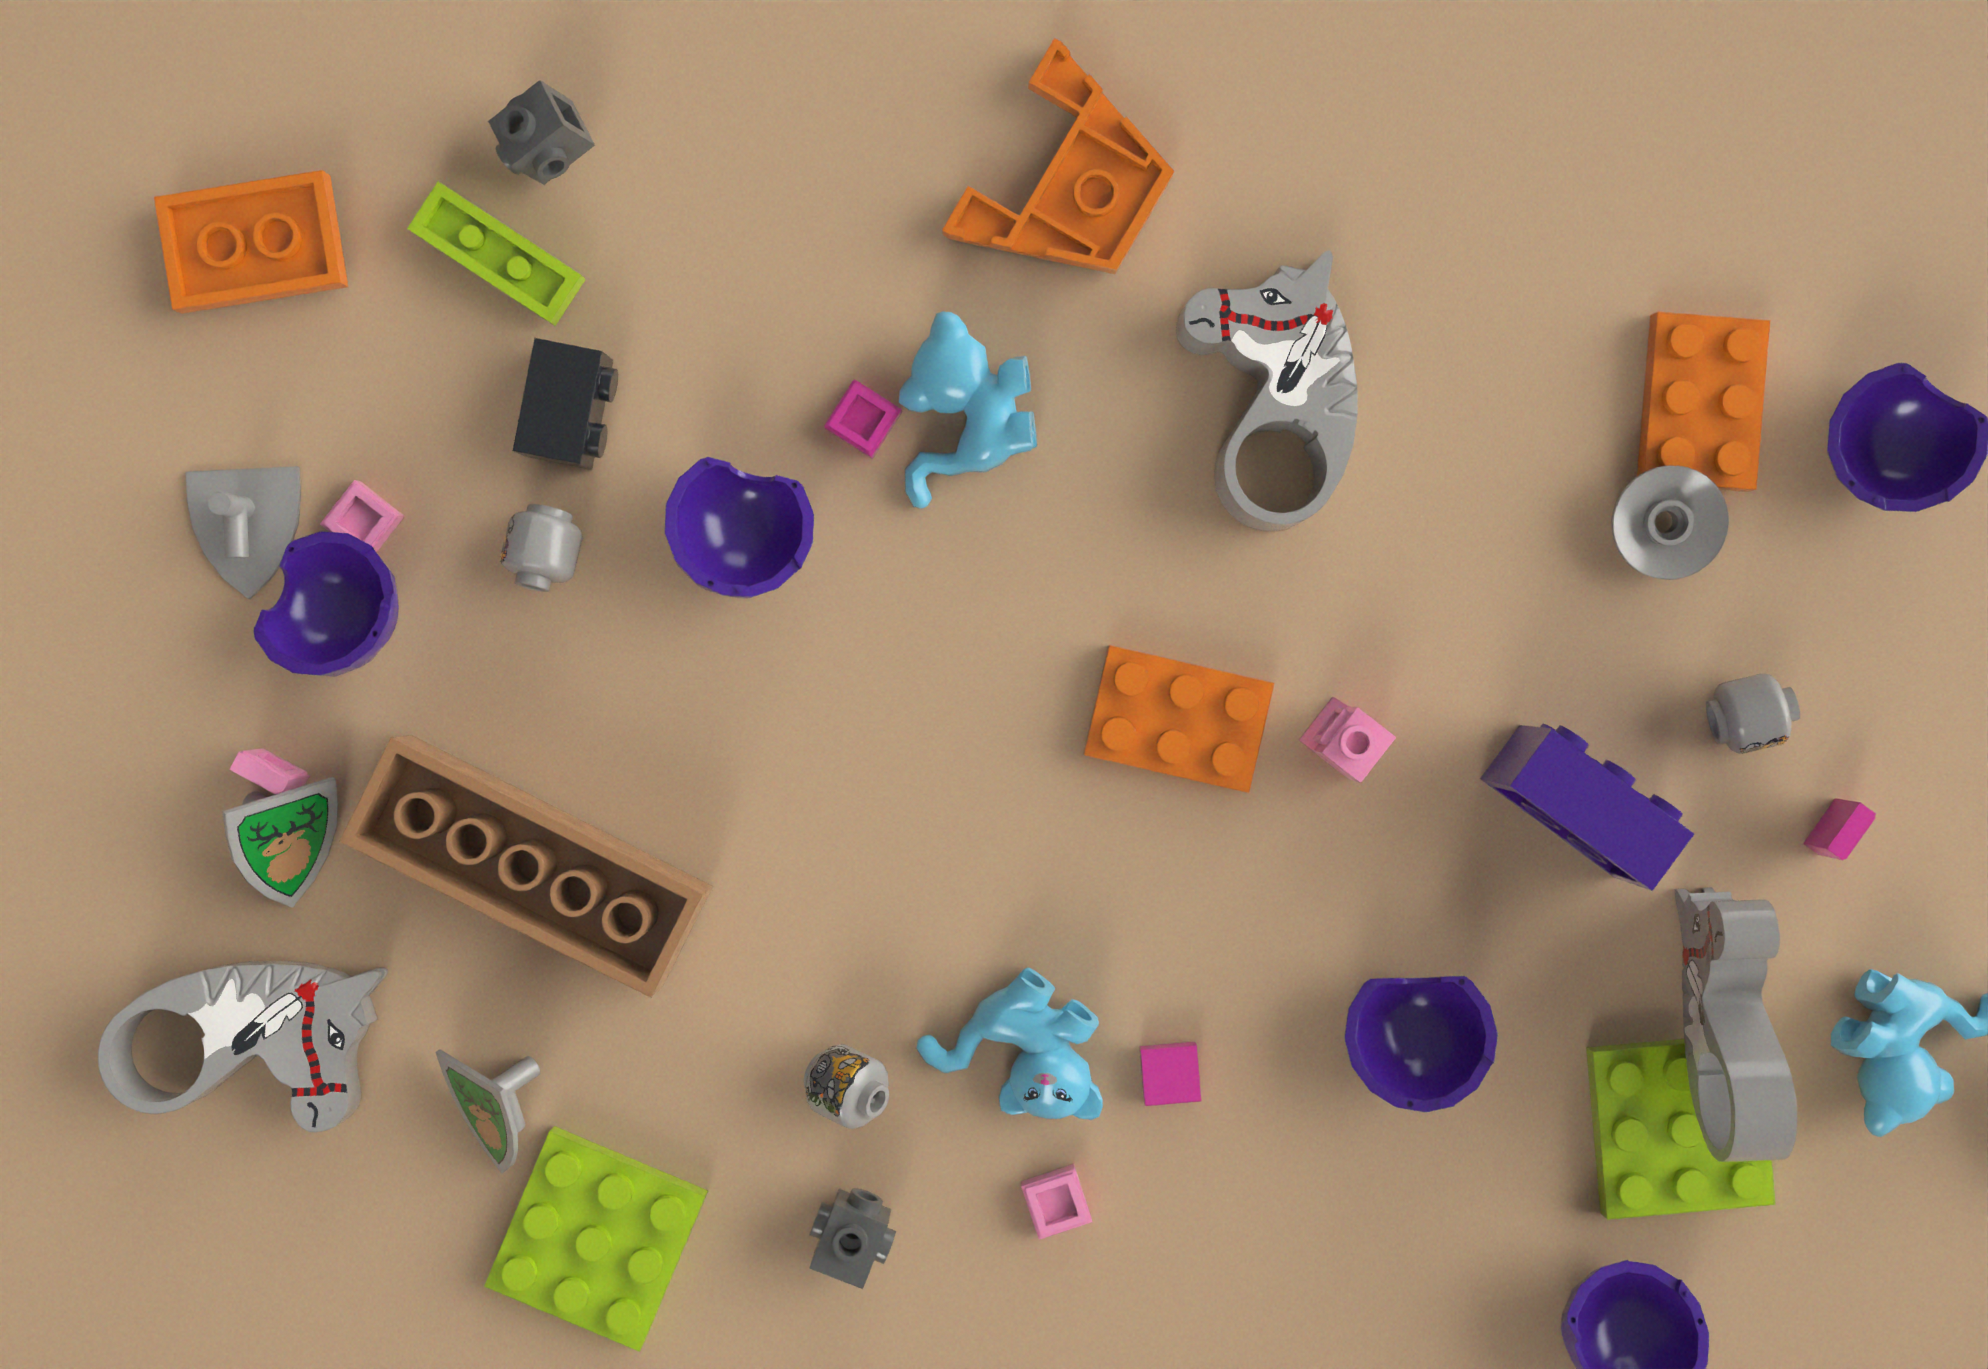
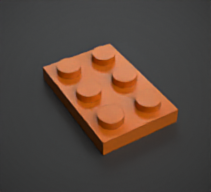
[154,170,348,314]
[1637,311,1771,492]
[1083,645,1275,793]

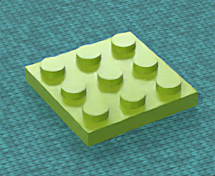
[1586,1039,1776,1220]
[484,1126,708,1352]

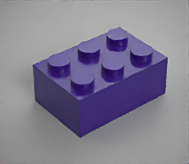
[1480,723,1694,891]

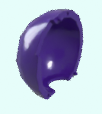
[1827,363,1988,512]
[665,457,814,598]
[253,531,399,677]
[1344,976,1498,1113]
[1561,1260,1709,1369]

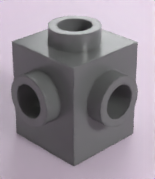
[488,80,595,185]
[809,1188,896,1289]

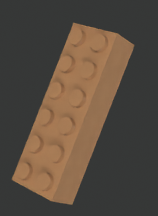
[339,735,713,998]

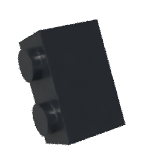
[512,338,618,470]

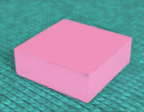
[320,480,405,552]
[229,748,309,794]
[1021,1164,1092,1240]

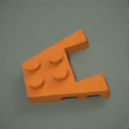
[942,38,1175,274]

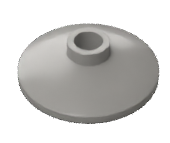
[1611,465,1729,580]

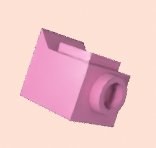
[1299,697,1396,783]

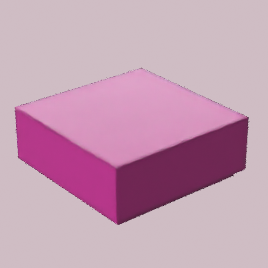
[824,379,903,459]
[1803,798,1876,861]
[1139,1042,1201,1106]

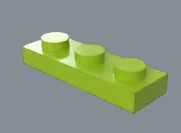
[407,181,586,326]

